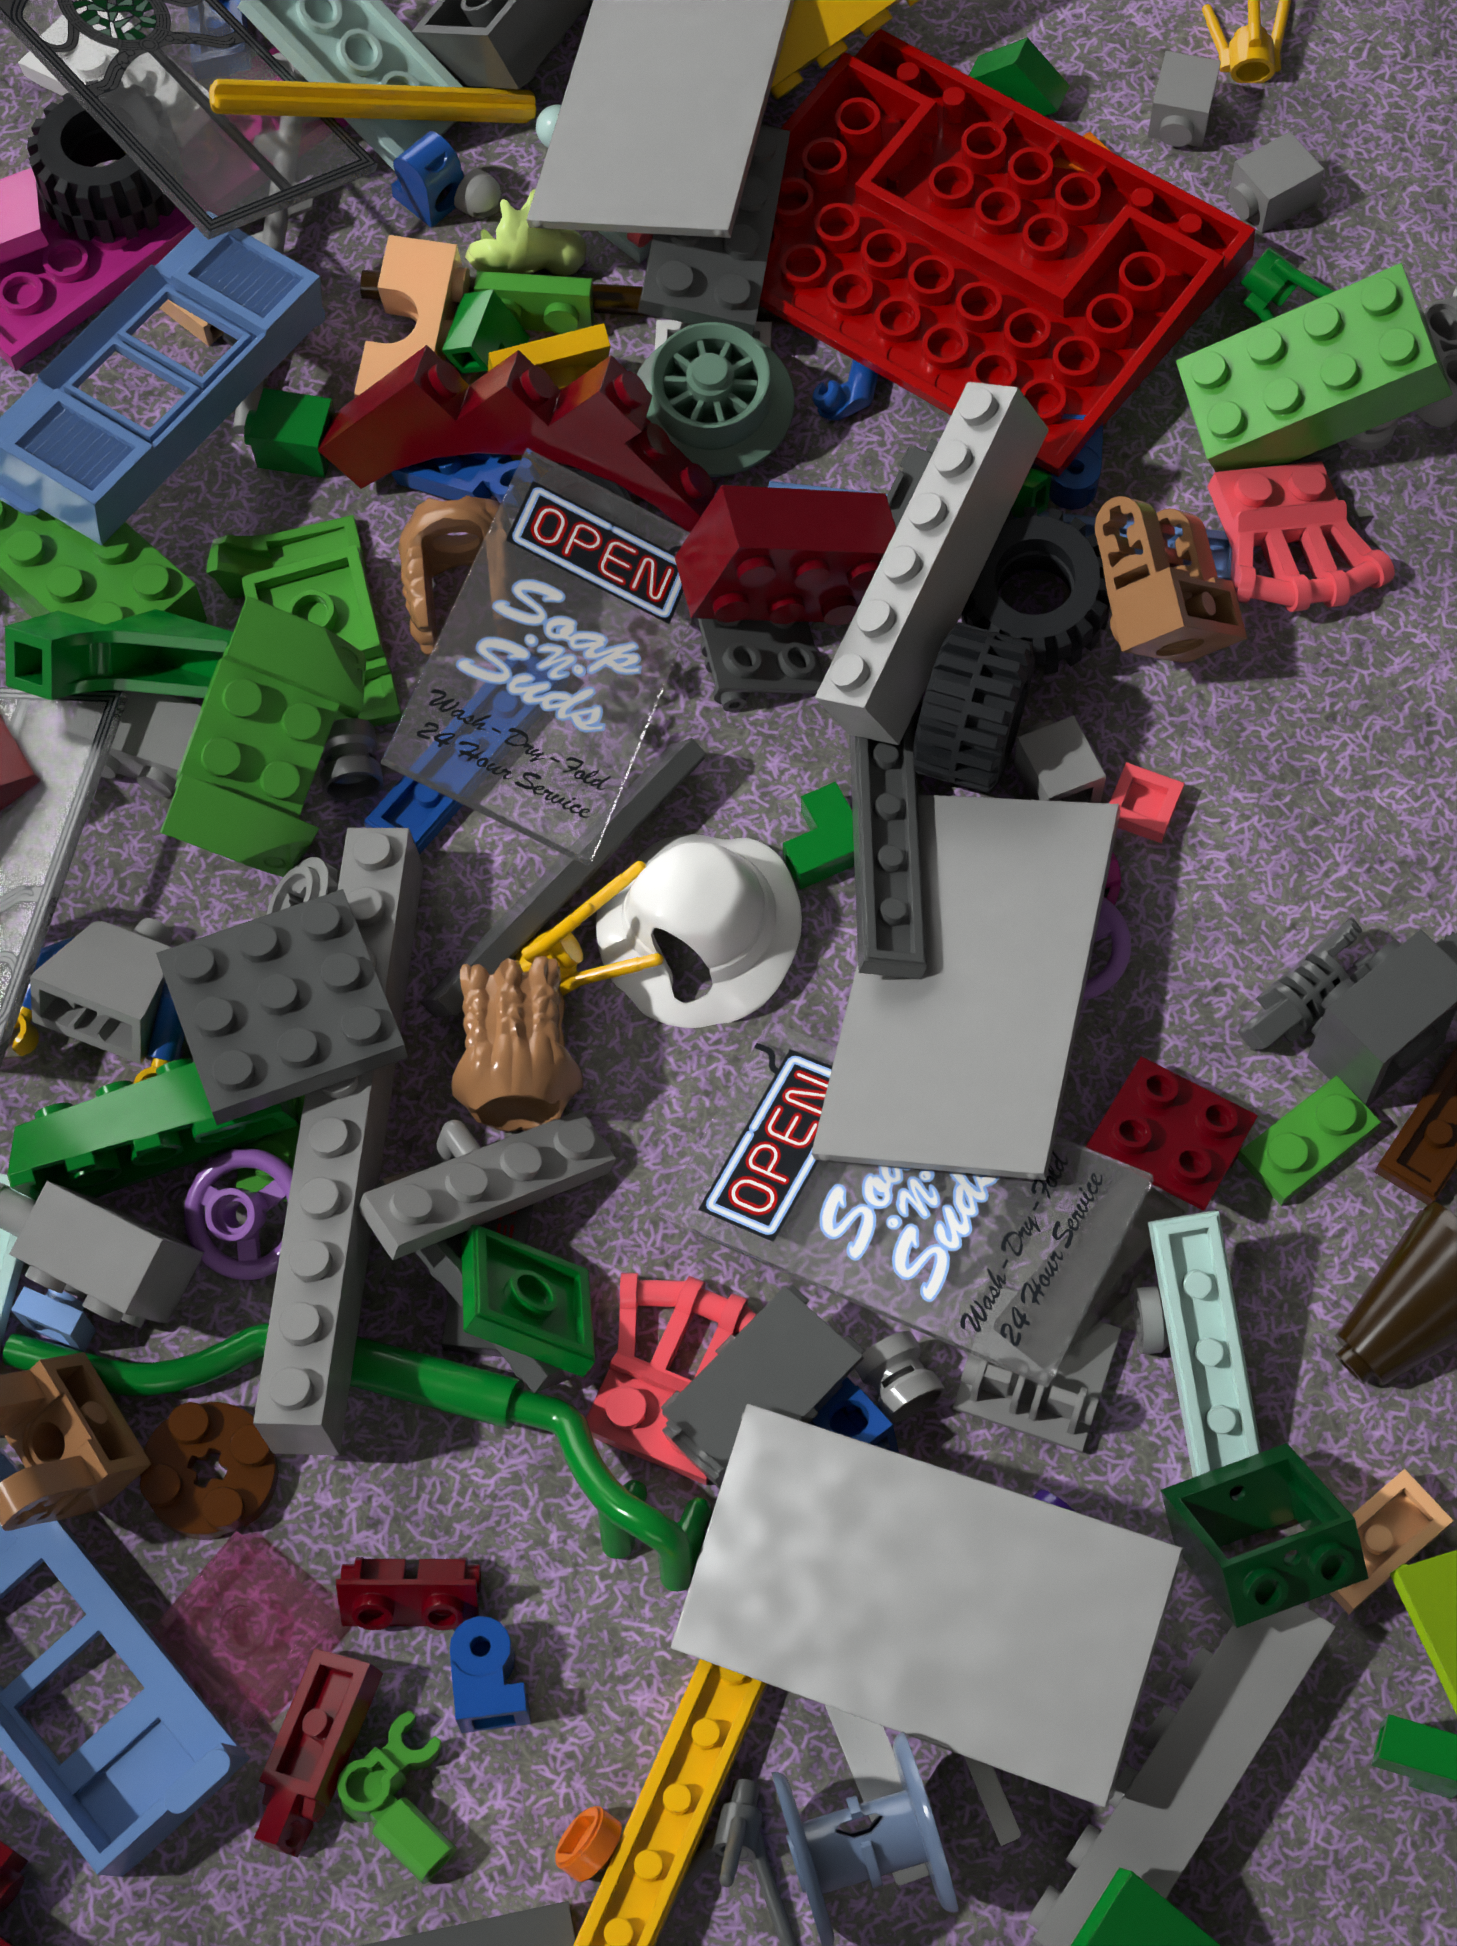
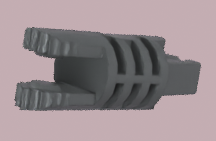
[1238,918,1379,1051]

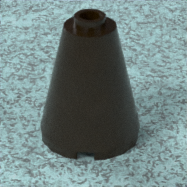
[1335,1202,1457,1385]

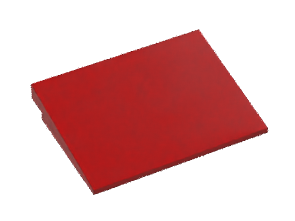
[759,29,1256,477]

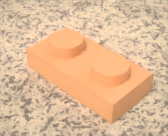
[1329,1469,1454,1615]

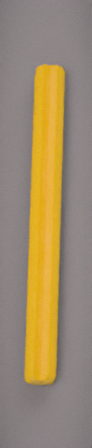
[209,79,536,123]

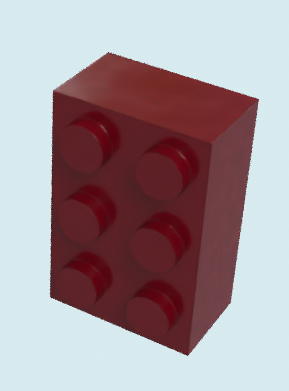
[674,485,896,626]

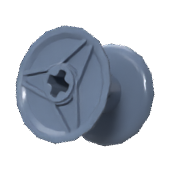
[771,1732,959,1946]

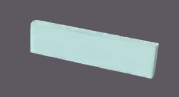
[1148,1210,1261,1488]

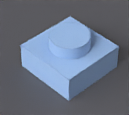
[11,1286,96,1352]

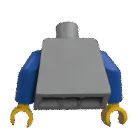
[0,918,185,1083]

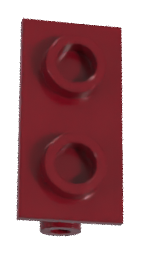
[336,1557,481,1631]

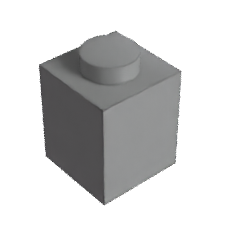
[1148,51,1221,147]
[1228,131,1325,233]
[1014,716,1106,803]

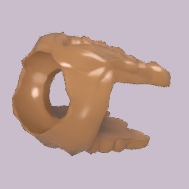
[398,496,517,657]
[451,956,584,1133]

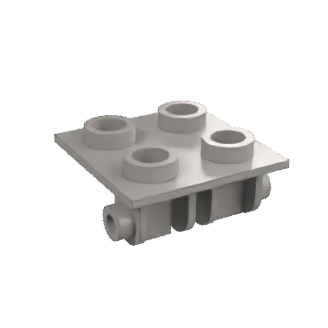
[953,1286,1122,1453]

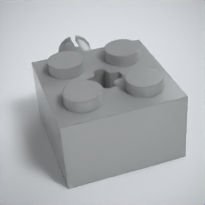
[0,1181,204,1328]

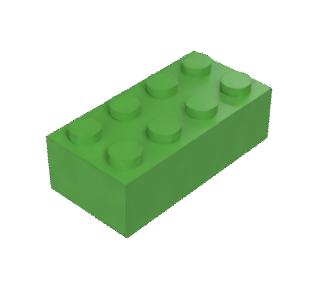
[1176,263,1453,472]
[0,500,207,624]

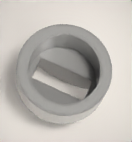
[454,168,503,219]

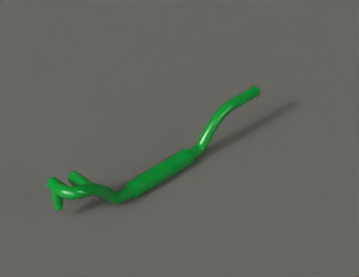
[2,1323,712,1592]

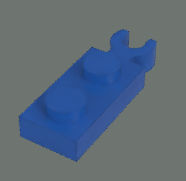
[391,453,539,511]

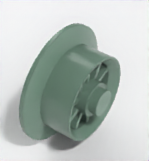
[637,322,794,477]

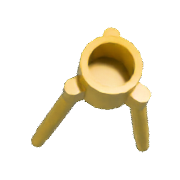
[1202,0,1291,83]
[516,861,664,996]

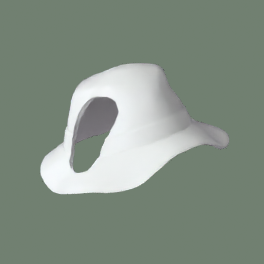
[596,834,802,1028]

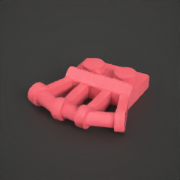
[1207,461,1395,612]
[586,1273,757,1486]

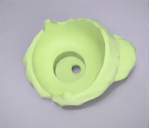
[465,189,587,277]

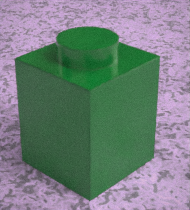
[244,388,335,478]

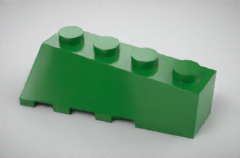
[7,1059,300,1201]

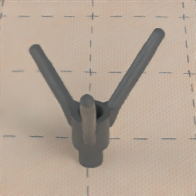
[670,1779,797,1946]

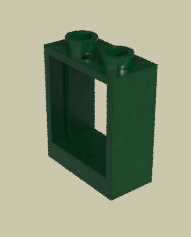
[1161,1443,1368,1628]

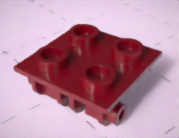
[1085,1056,1258,1211]

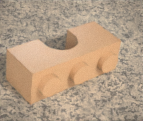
[354,235,470,398]

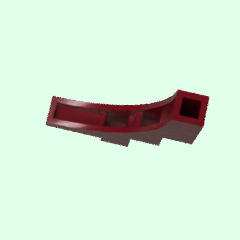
[318,345,716,533]

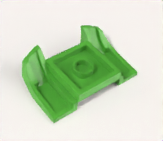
[206,515,403,727]
[160,596,366,877]

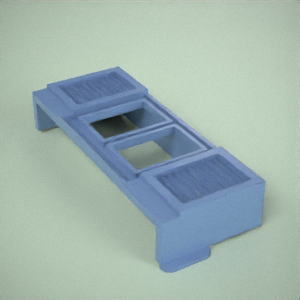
[0,216,325,546]
[0,1447,250,1877]

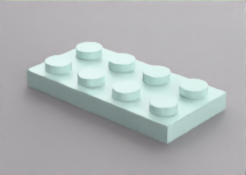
[237,0,463,170]

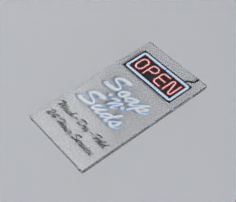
[380,448,692,867]
[658,1021,1154,1387]

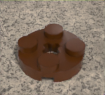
[140,1402,279,1540]

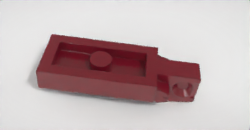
[254,1648,383,1858]

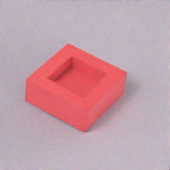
[1109,762,1185,844]

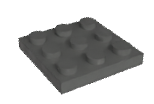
[156,889,408,1125]

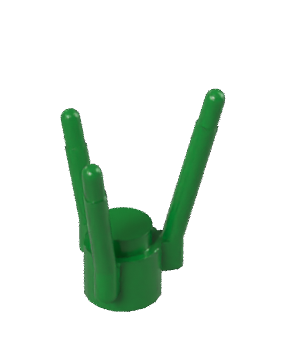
[1240,246,1335,322]

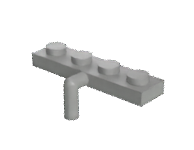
[358,1110,616,1261]

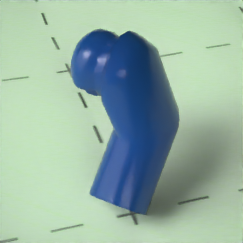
[812,360,879,421]

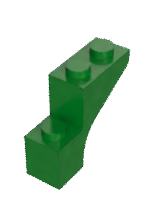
[5,609,233,701]

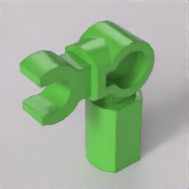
[337,1711,457,1884]

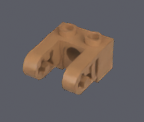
[1095,496,1247,663]
[0,1352,152,1531]

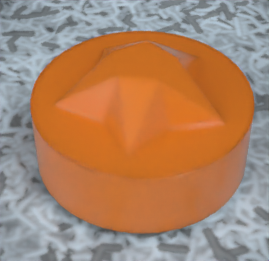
[555,1806,622,1882]

